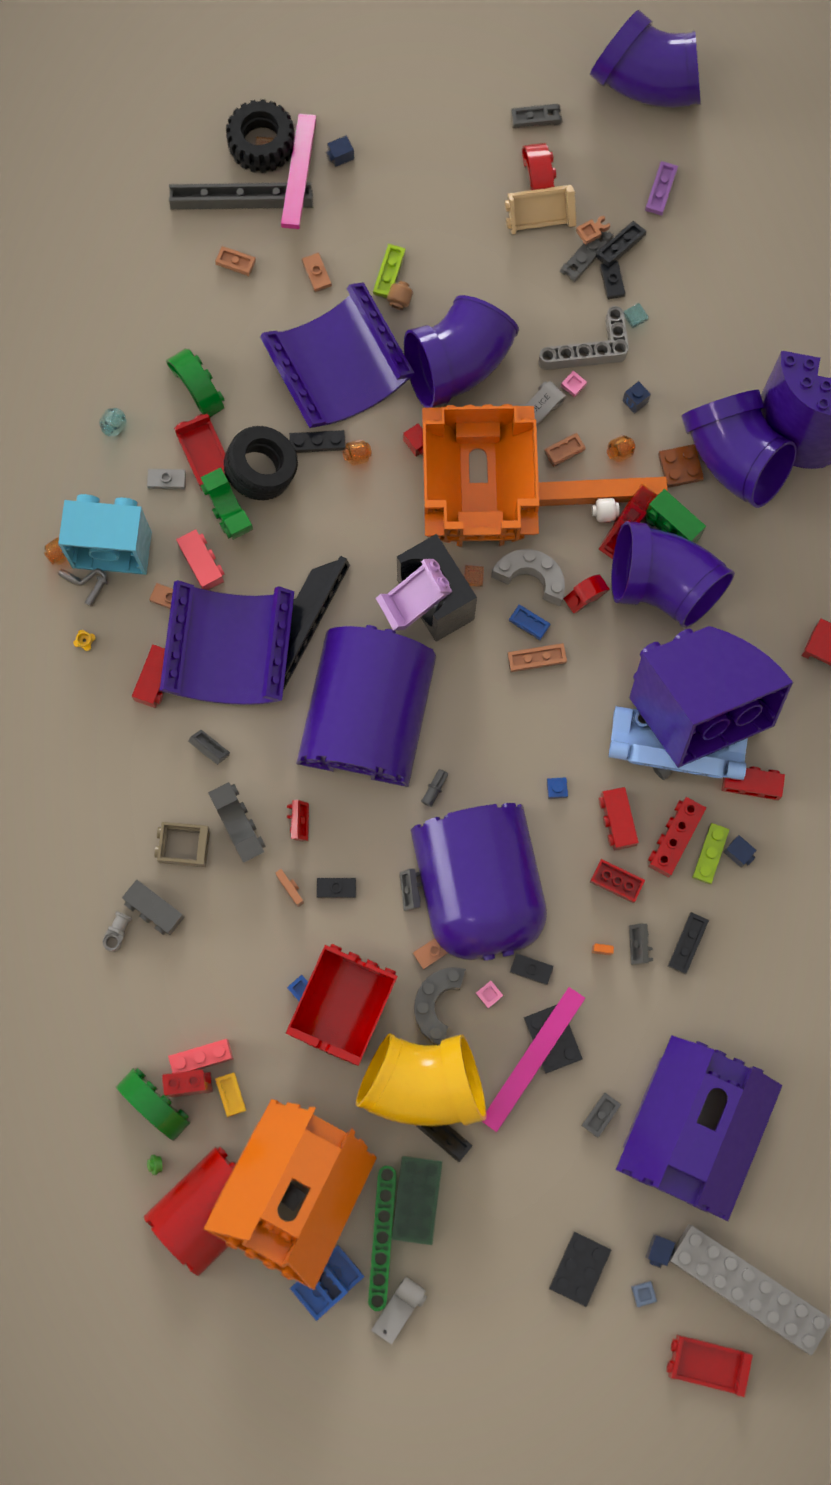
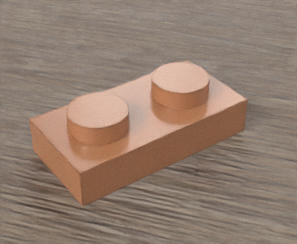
[215,246,256,276]

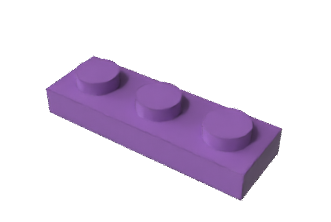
[645,161,678,216]

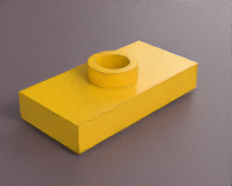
[215,1072,247,1117]

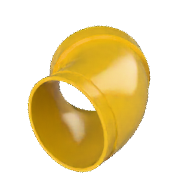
[356,1033,486,1126]

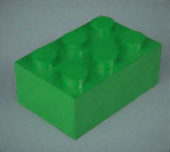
[644,489,706,543]

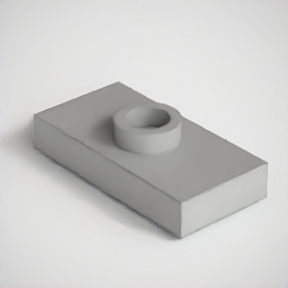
[147,469,186,489]

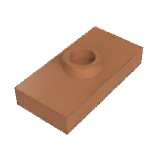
[302,252,332,292]
[544,433,586,467]
[149,583,173,609]
[275,869,304,907]
[413,938,448,970]

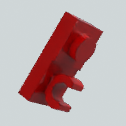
[287,800,309,841]

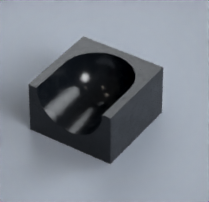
[397,534,477,642]

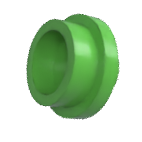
[147,1155,162,1175]

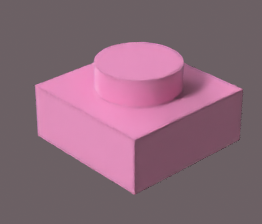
[561,371,587,398]
[475,981,503,1008]

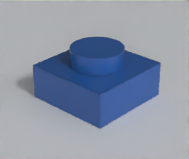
[547,777,568,799]
[287,975,308,1001]

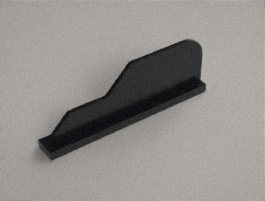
[283,556,350,691]

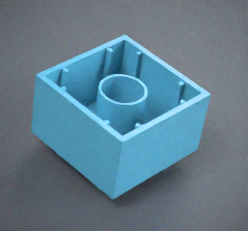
[58,494,152,575]

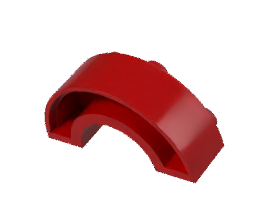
[522,143,556,190]

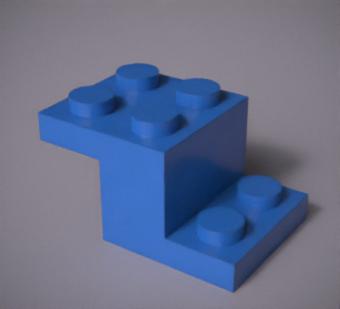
[290,1245,365,1321]

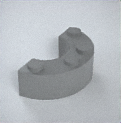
[491,549,565,606]

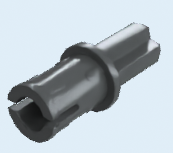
[421,769,448,807]

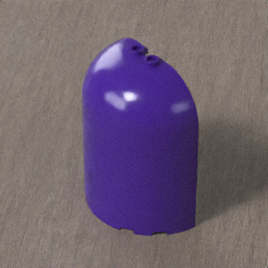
[410,803,547,961]

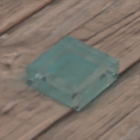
[624,303,649,328]

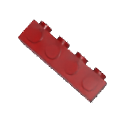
[648,797,707,878]

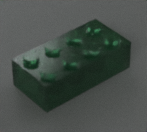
[391,1156,442,1245]

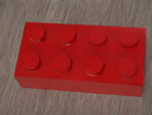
[590,859,645,903]

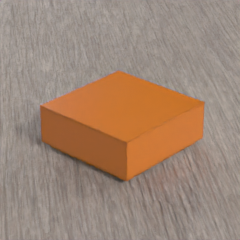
[592,943,614,955]

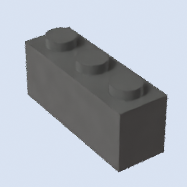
[122,879,185,935]

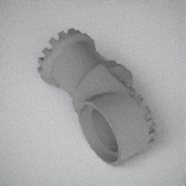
[102,911,132,952]

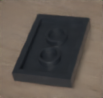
[524,1005,583,1074]
[549,1232,611,1307]

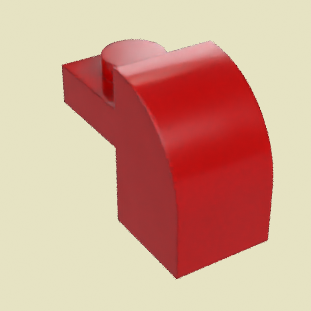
[563,574,610,614]

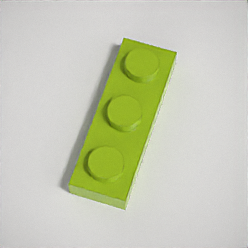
[373,244,406,298]
[692,823,730,884]

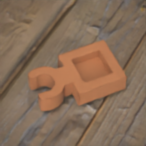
[576,216,610,245]

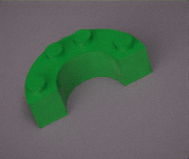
[166,348,225,417]
[200,468,253,540]
[116,1068,190,1141]

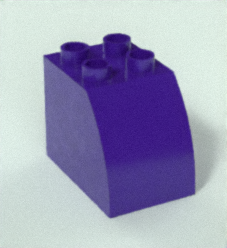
[629,626,793,768]

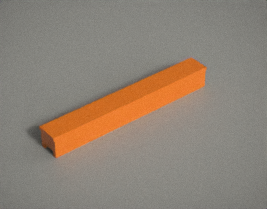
[539,477,668,506]

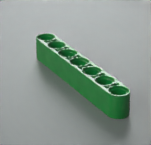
[368,1165,396,1311]

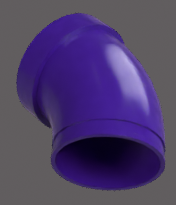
[590,10,701,108]
[403,295,519,408]
[681,389,797,508]
[611,521,735,628]

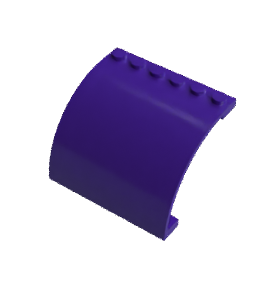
[260,282,414,428]
[159,580,295,705]

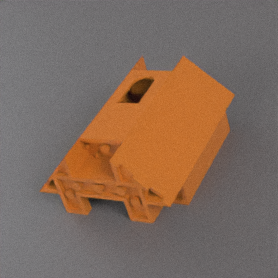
[422,404,539,547]
[204,1099,377,1290]

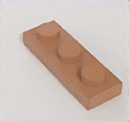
[507,643,567,672]

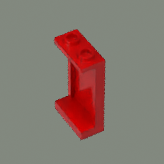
[174,414,228,491]
[801,618,831,666]
[162,1069,213,1097]
[666,1335,753,1397]

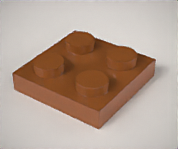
[658,444,704,488]

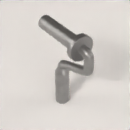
[58,568,109,606]

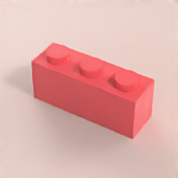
[176,529,225,590]
[168,1039,234,1073]

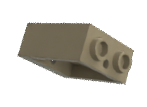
[154,822,210,867]

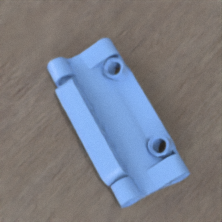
[608,706,748,780]

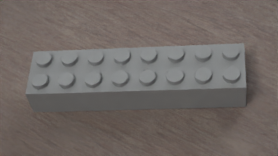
[669,1224,831,1356]

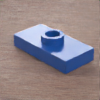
[509,604,551,641]

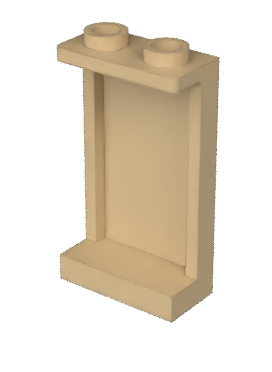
[505,185,576,235]

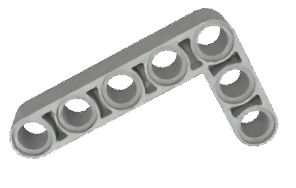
[538,306,629,370]

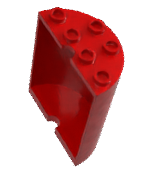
[286,944,398,1066]
[144,1146,236,1276]

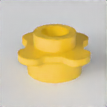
[73,630,96,651]

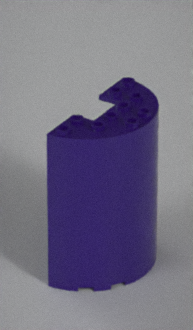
[761,351,831,469]
[296,625,436,787]

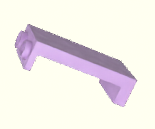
[376,559,452,631]

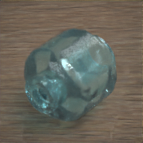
[99,408,127,436]

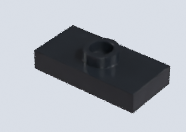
[600,261,626,300]
[317,878,356,898]
[510,953,553,985]

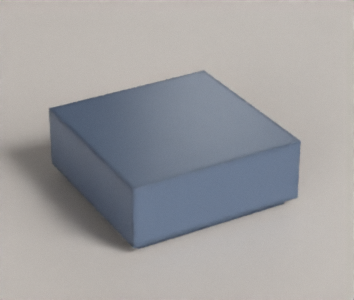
[631,1281,657,1307]

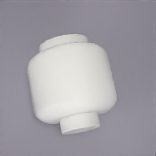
[592,498,619,523]

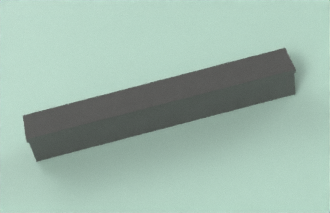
[169,182,313,210]

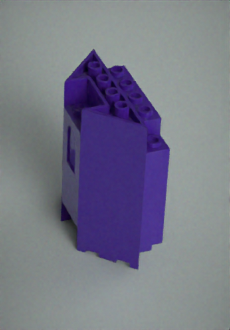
[616,1035,783,1221]

